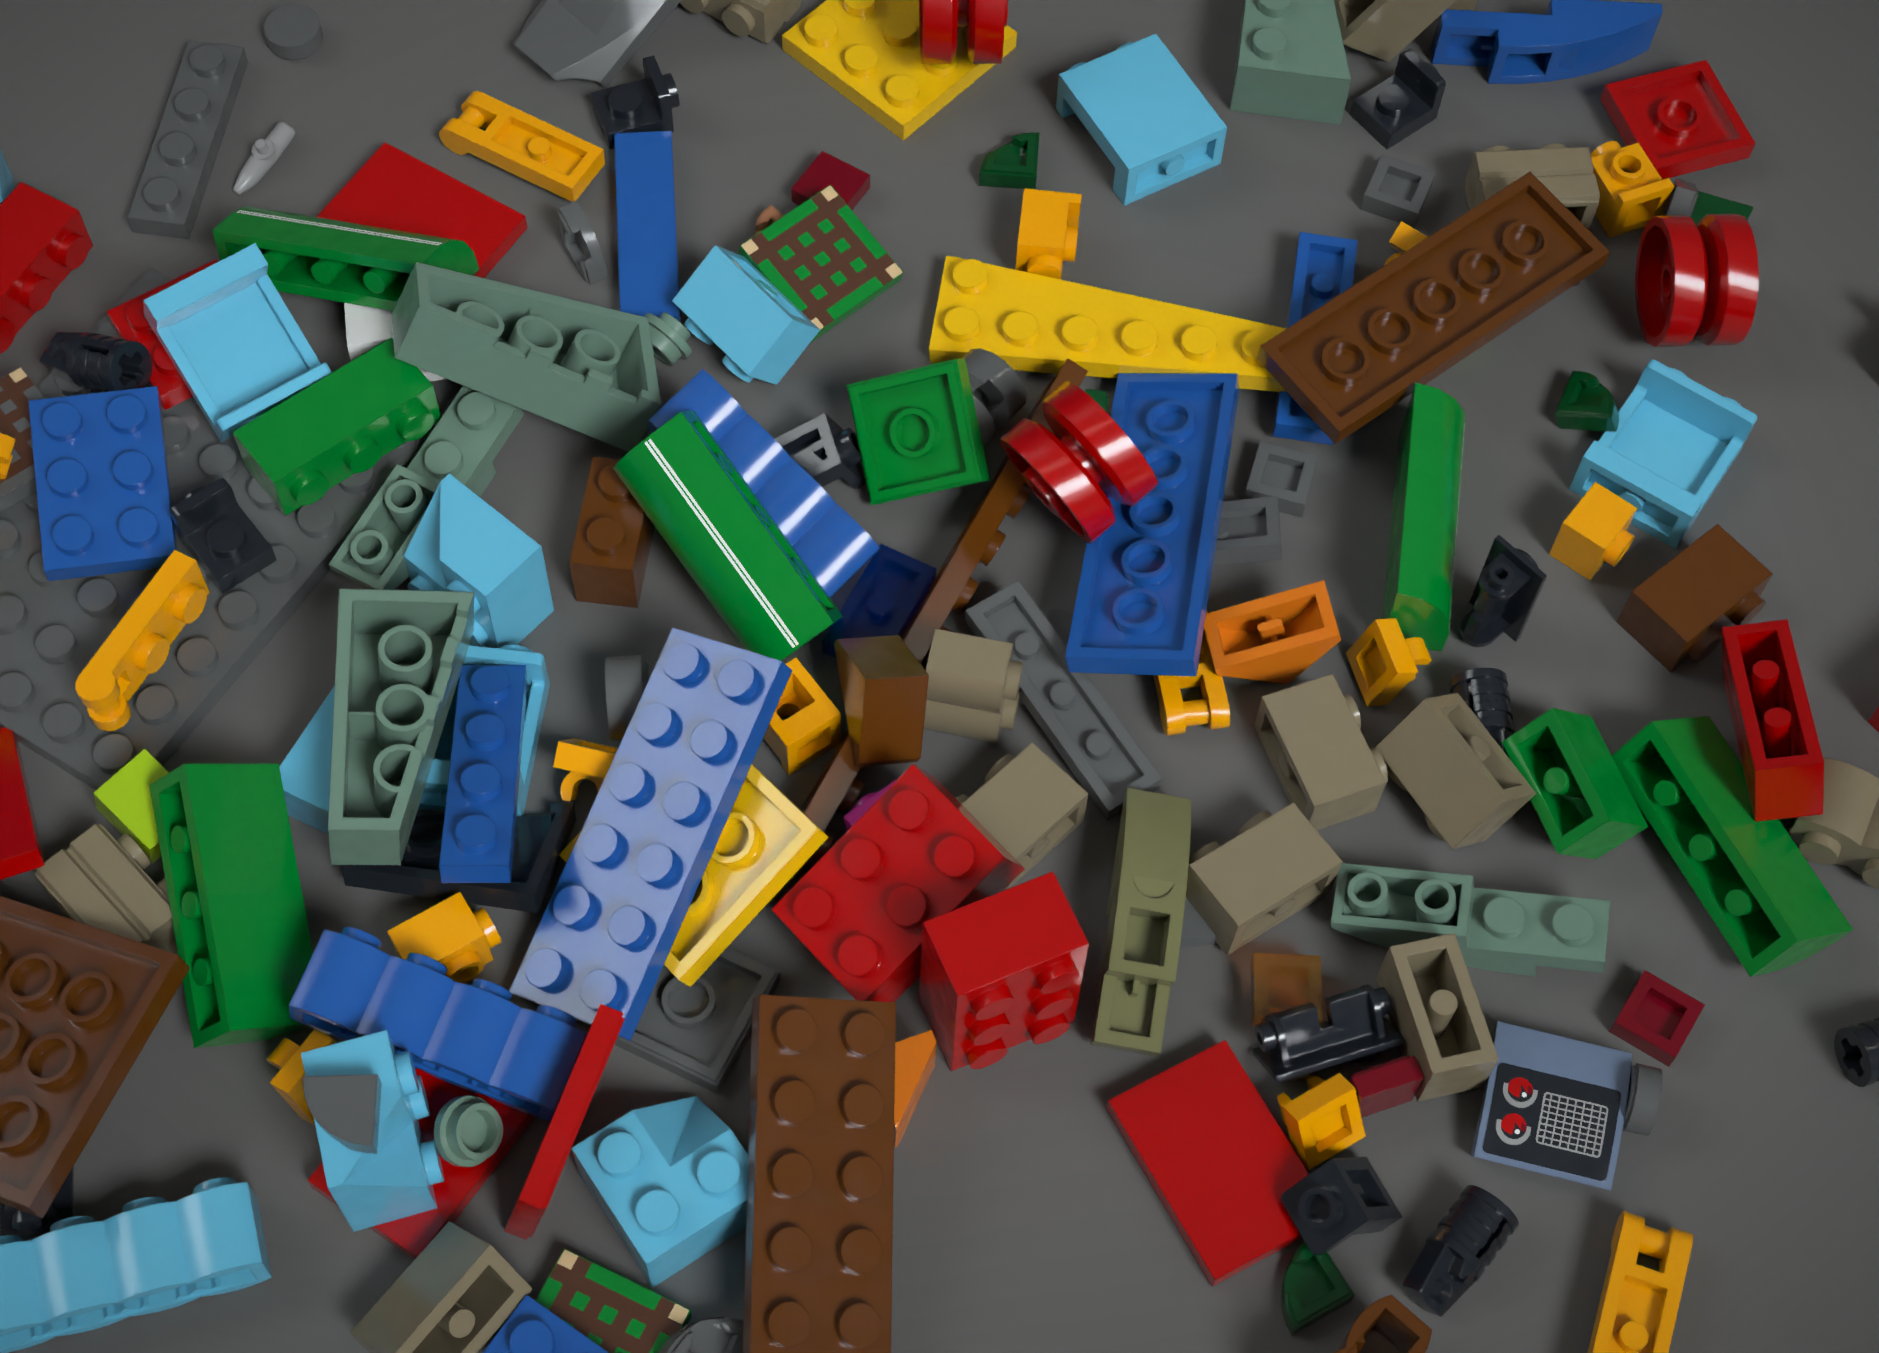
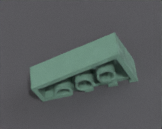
[1230,0,1351,125]
[392,262,662,452]
[328,589,474,865]

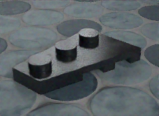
[341,802,576,913]

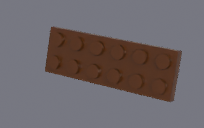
[1257,172,1610,444]
[743,994,896,1353]

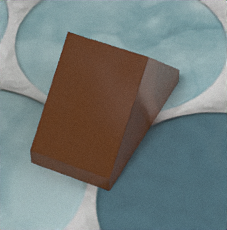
[834,635,929,767]

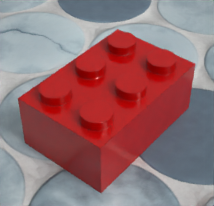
[771,764,1025,1003]
[919,871,1089,1072]

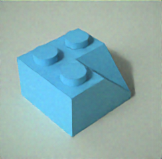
[403,473,554,648]
[301,1030,445,1232]
[571,1096,748,1288]

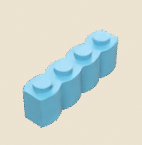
[0,1178,272,1353]

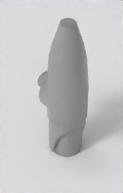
[233,122,296,196]

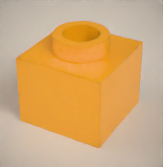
[1549,482,1637,581]

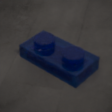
[822,544,936,658]

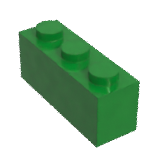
[233,337,441,516]

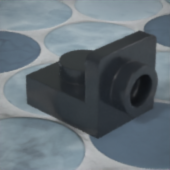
[1350,48,1446,150]
[591,55,680,149]
[775,413,866,489]
[170,478,277,594]
[1281,1157,1402,1255]

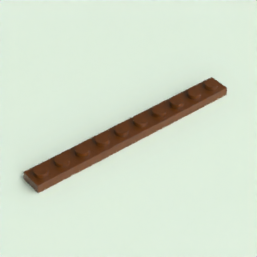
[792,358,1088,877]

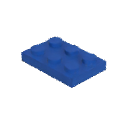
[28,386,177,581]

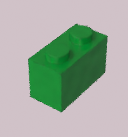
[1502,708,1648,860]

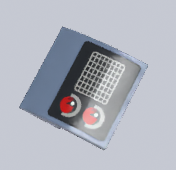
[1470,1021,1632,1191]

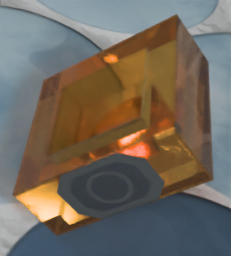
[1250,953,1323,1026]

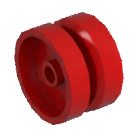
[919,0,1008,64]
[1635,214,1759,347]
[1000,381,1158,544]

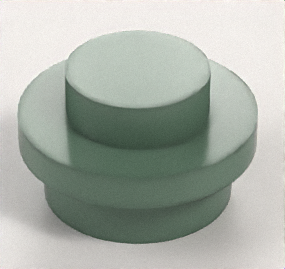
[644,312,692,367]
[434,1095,503,1167]

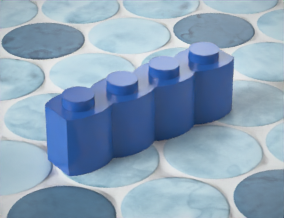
[649,369,880,599]
[289,927,586,1121]

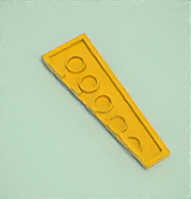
[929,256,1287,392]

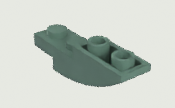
[328,386,524,590]
[1331,863,1610,977]

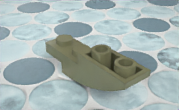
[1090,788,1191,1057]

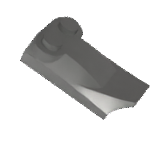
[513,0,682,88]

